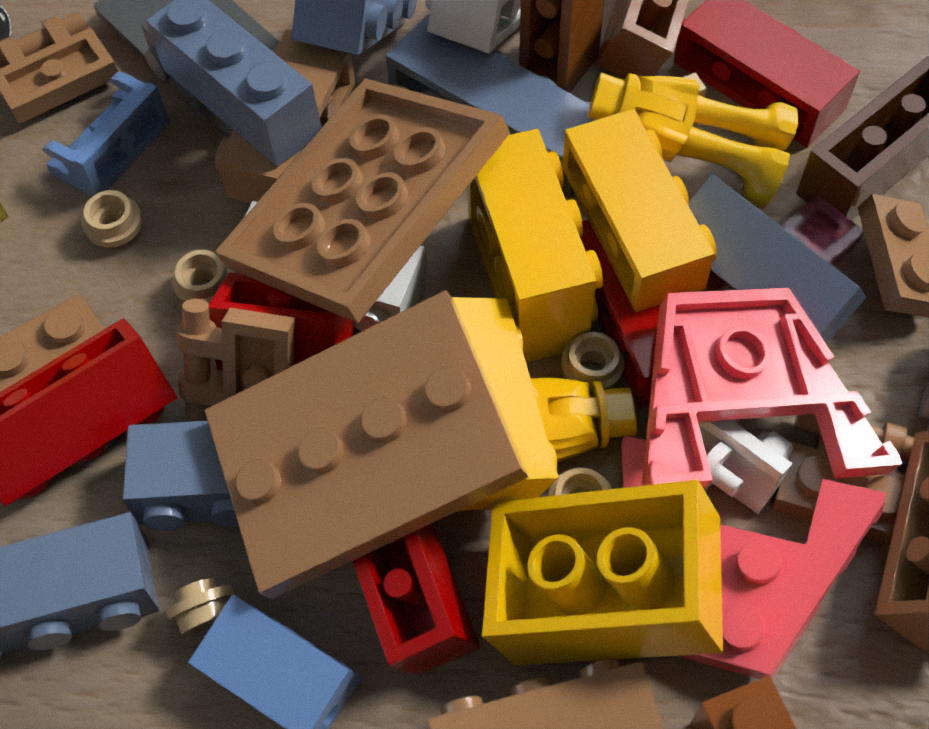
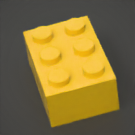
[467,128,603,362]
[482,479,723,666]

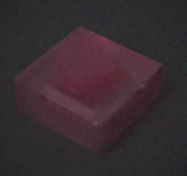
[781,195,864,267]

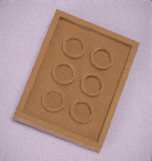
[215,78,510,323]
[205,290,529,599]

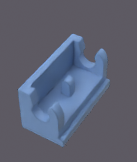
[42,72,170,196]
[188,594,364,729]

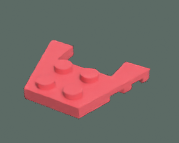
[642,288,902,489]
[621,436,886,680]

